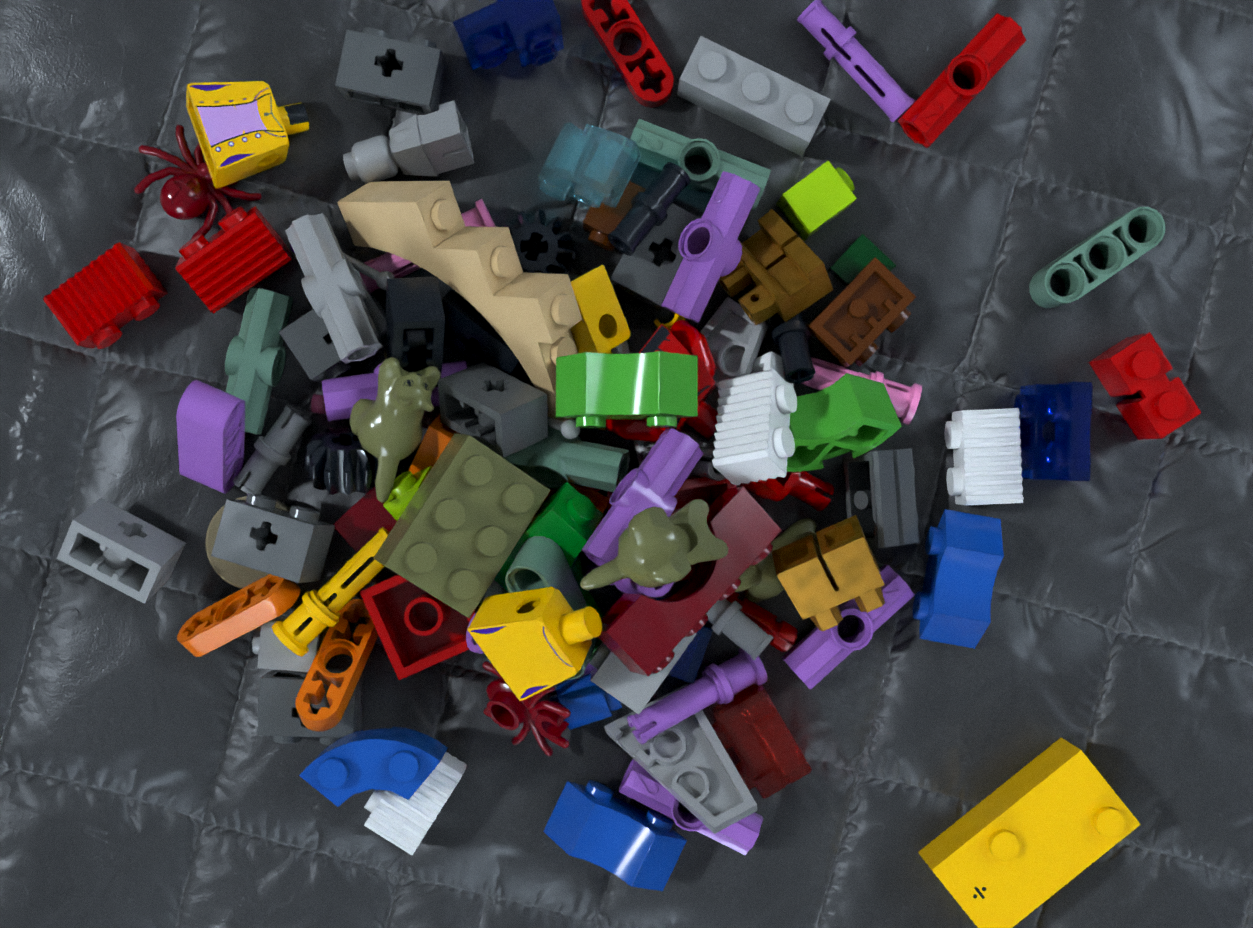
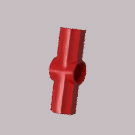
[898,13,1027,148]

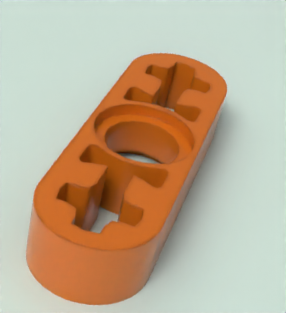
[177,574,301,657]
[295,599,378,732]

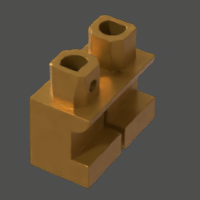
[718,209,833,326]
[772,515,885,631]

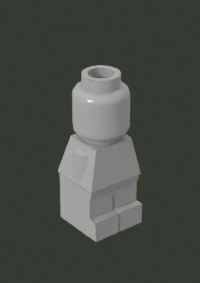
[343,100,474,183]

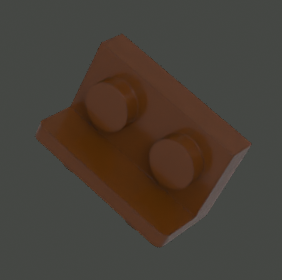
[808,257,916,367]

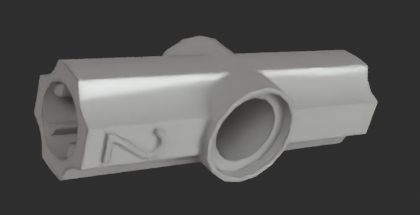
[285,213,383,364]

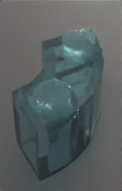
[538,122,641,208]

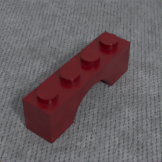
[598,487,782,676]

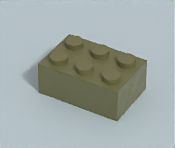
[373,433,550,618]

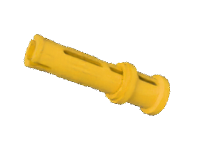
[272,527,390,657]

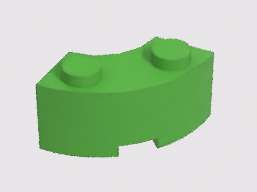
[556,351,698,428]
[787,373,902,472]

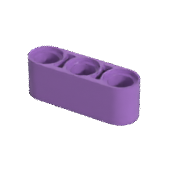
[176,380,245,494]

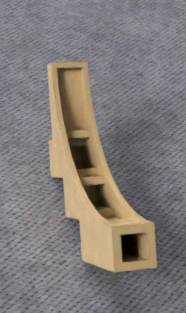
[337,181,582,422]

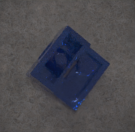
[453,0,564,70]
[1014,382,1093,481]

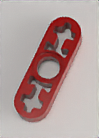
[581,0,674,108]

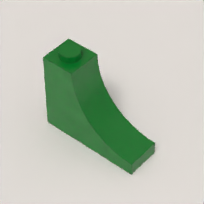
[494,482,605,659]

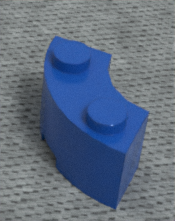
[913,509,1004,649]
[299,726,448,807]
[543,780,687,891]

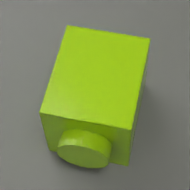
[776,160,857,240]

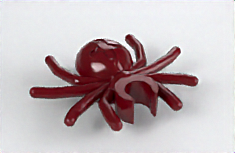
[134,125,262,239]
[482,661,571,756]

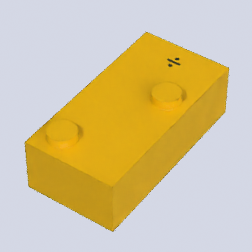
[918,737,1141,928]

